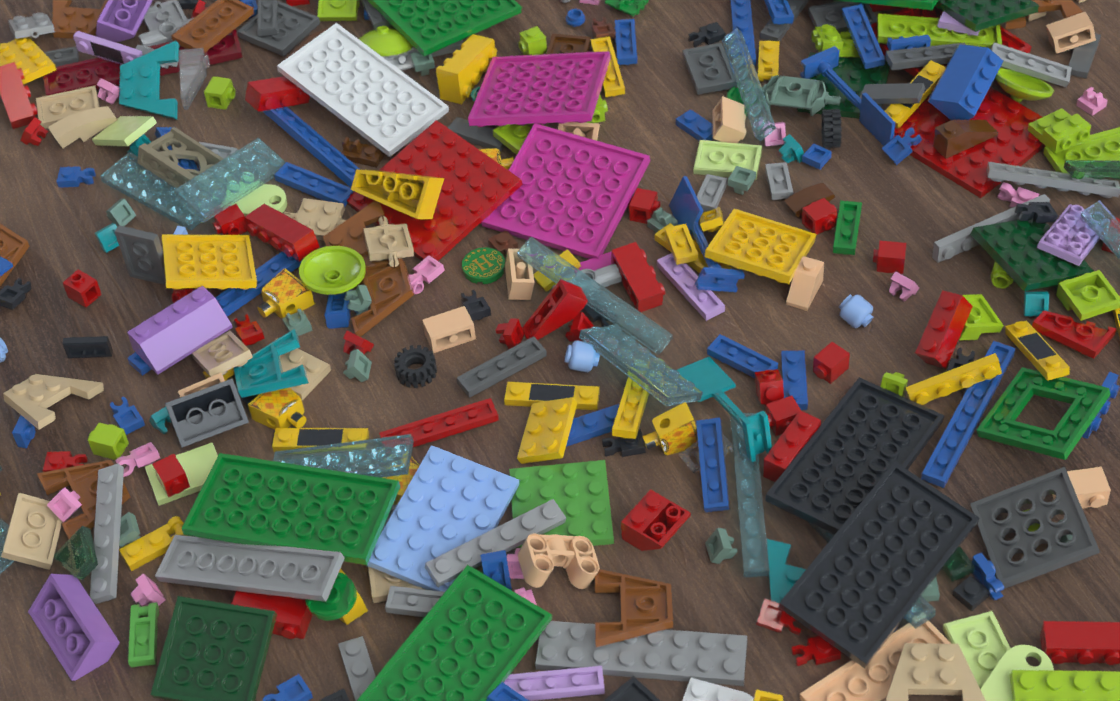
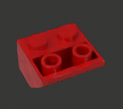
[621,489,691,551]

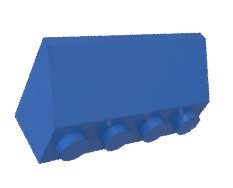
[928,44,1004,120]

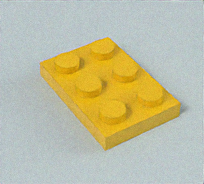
[517,397,577,464]

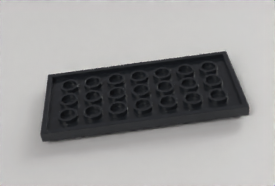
[765,377,944,534]
[778,462,980,668]

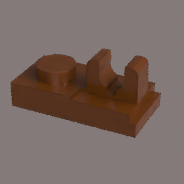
[341,137,385,168]

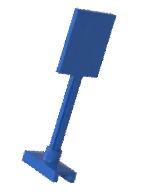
[800,46,895,146]
[669,176,745,292]

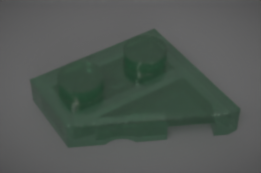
[54,526,98,580]

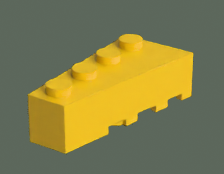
[436,34,497,105]
[351,169,444,219]

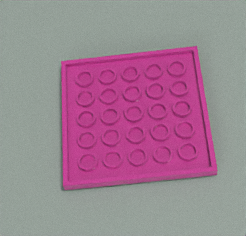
[468,51,610,127]
[481,123,650,259]

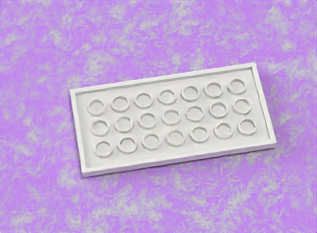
[277,23,449,157]

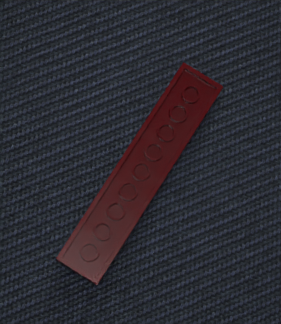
[43,28,243,96]

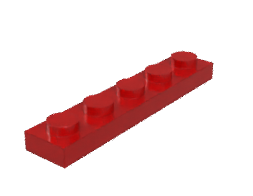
[379,398,499,456]

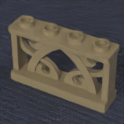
[137,127,236,204]

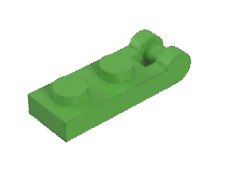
[128,602,159,667]

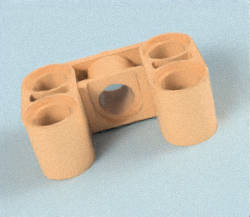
[518,533,599,589]

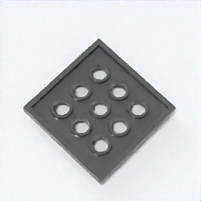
[970,467,1100,588]

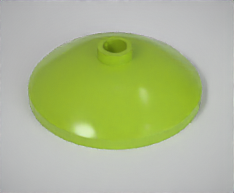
[359,26,413,56]
[995,67,1054,102]
[299,246,366,295]

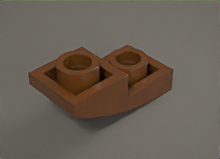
[784,183,835,218]

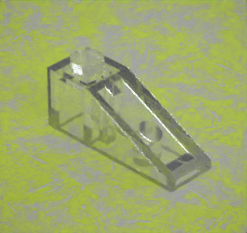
[179,48,210,110]

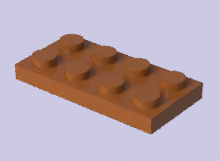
[171,0,254,56]

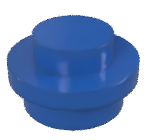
[566,9,585,27]

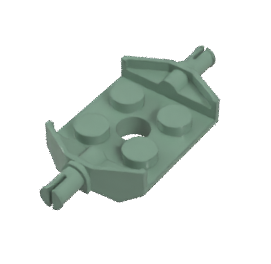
[750,75,841,116]

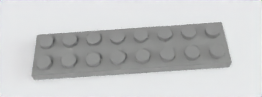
[155,535,345,602]
[535,621,747,686]

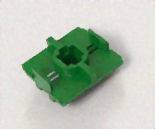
[605,0,649,17]

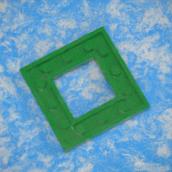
[977,367,1110,460]

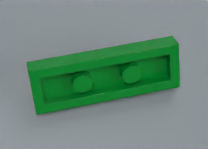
[833,200,862,255]

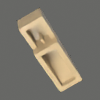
[48,106,117,148]

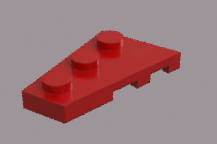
[1032,311,1117,359]

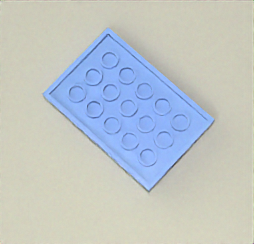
[367,445,519,592]

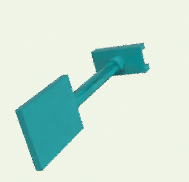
[673,356,772,462]

